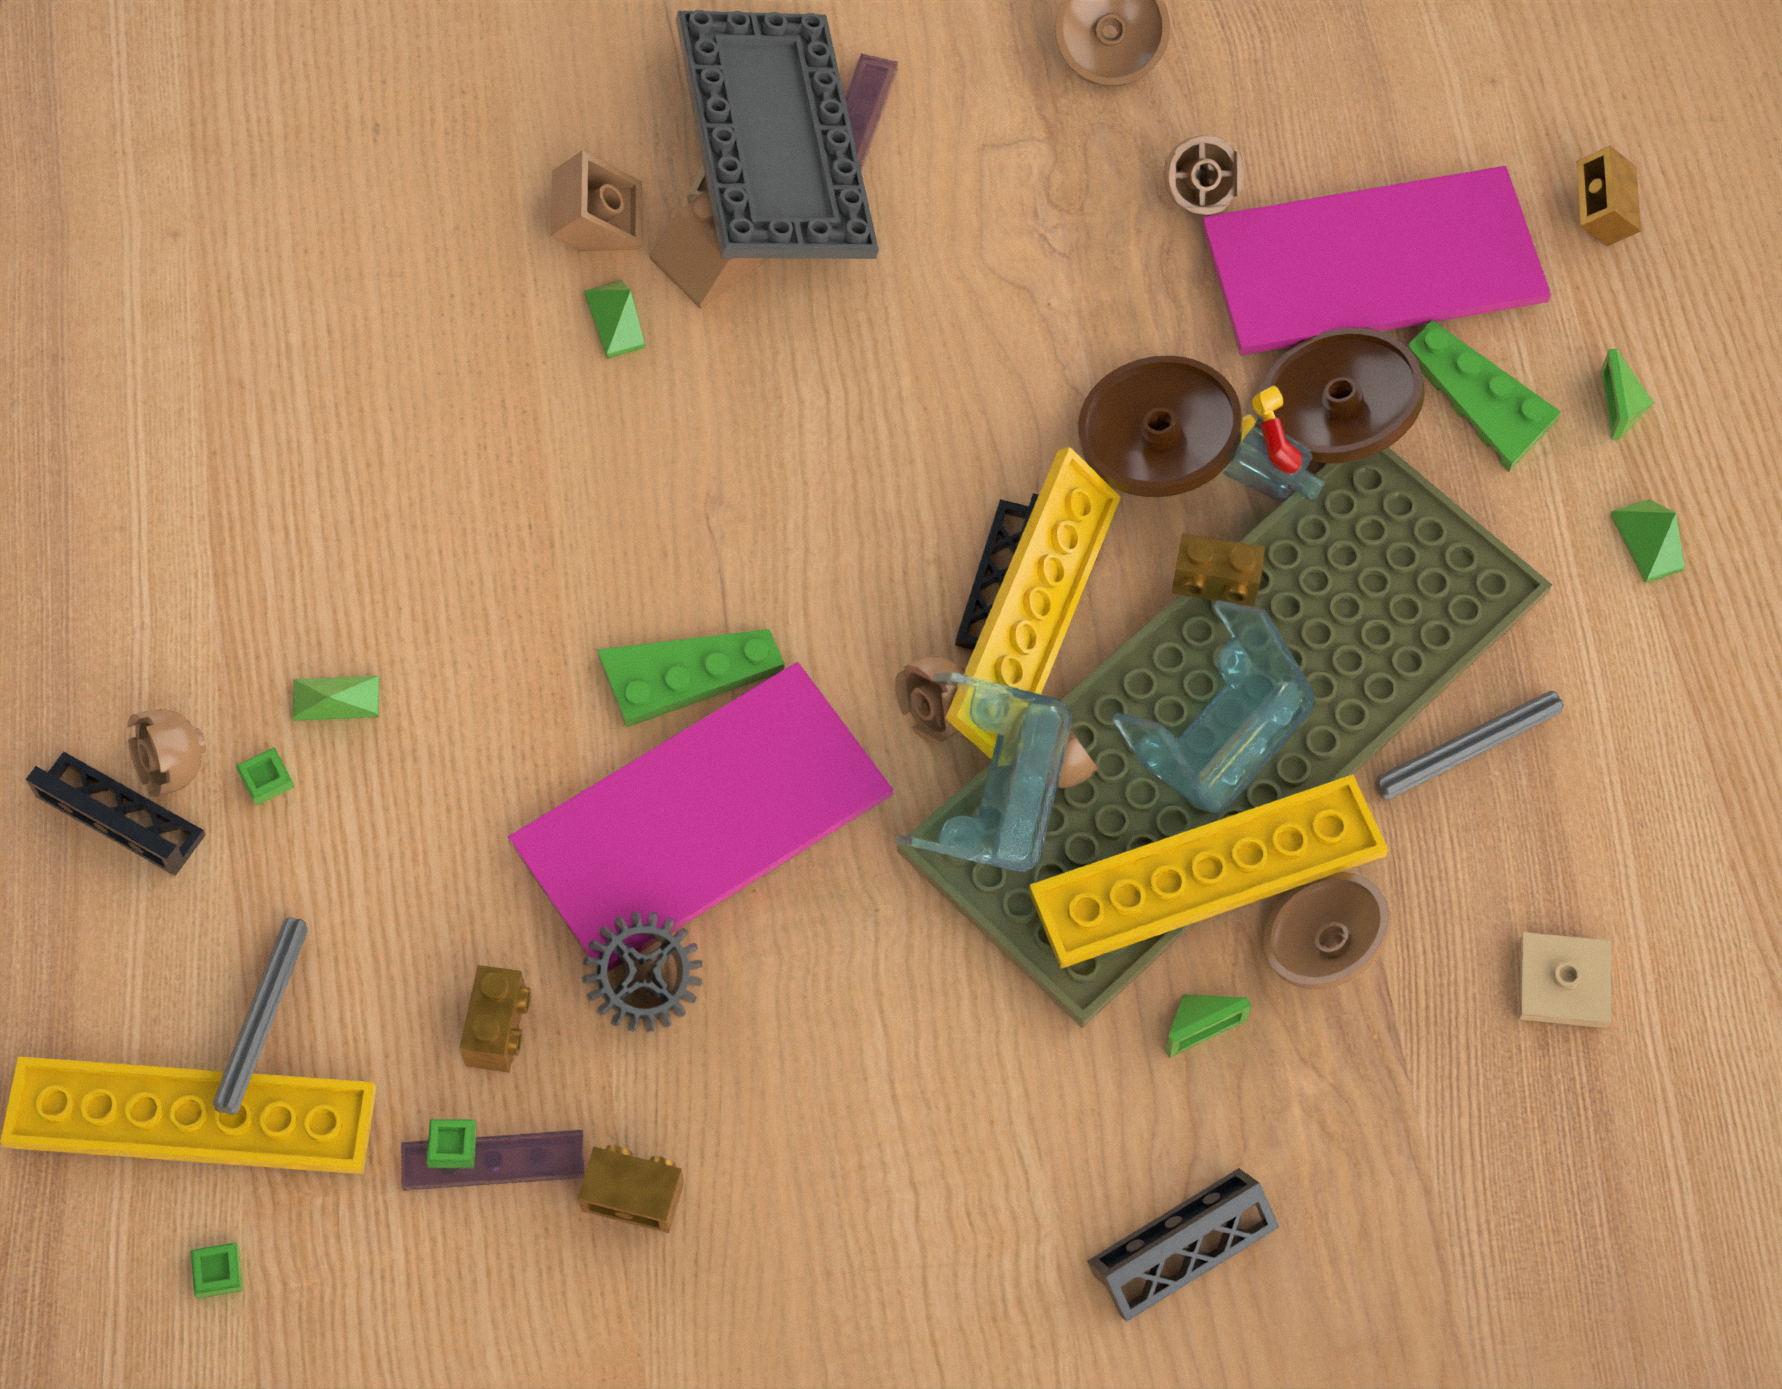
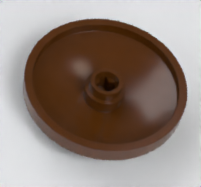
[1261,328,1425,464]
[1078,356,1243,497]

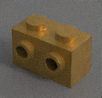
[1576,146,1641,246]
[1171,533,1265,607]
[459,965,531,1073]
[578,1145,684,1233]

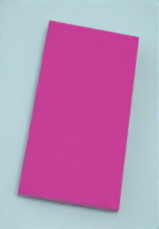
[1202,166,1551,356]
[508,662,893,973]

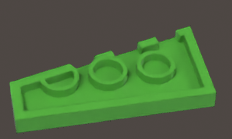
[1407,320,1561,472]
[597,629,785,727]

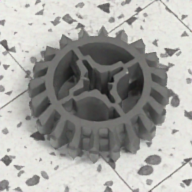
[582,912,702,1032]

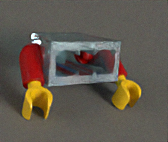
[1223,386,1325,502]

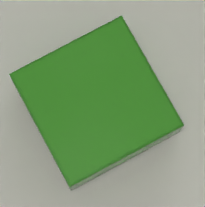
[236,747,295,806]
[426,1119,477,1168]
[190,1242,243,1299]

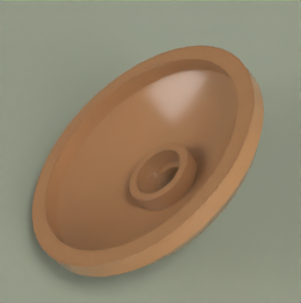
[1055,0,1170,86]
[1263,872,1392,989]

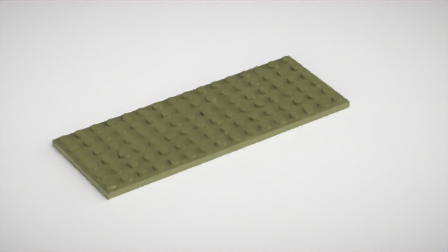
[897,447,1552,1028]

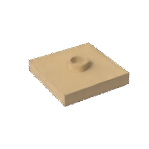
[1519,932,1611,1028]

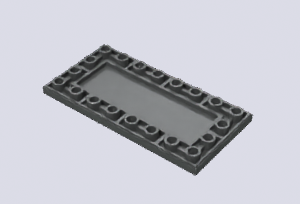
[676,10,879,259]

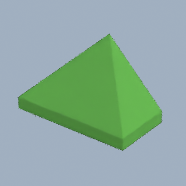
[584,280,645,359]
[1601,349,1654,440]
[1610,499,1685,583]
[293,676,380,721]
[1165,994,1252,1058]

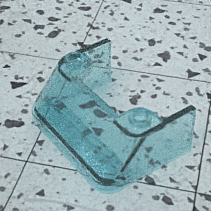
[1112,600,1314,813]
[894,672,1072,872]

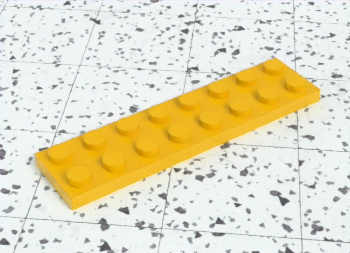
[945,447,1121,767]
[1028,774,1389,969]
[0,1056,377,1174]

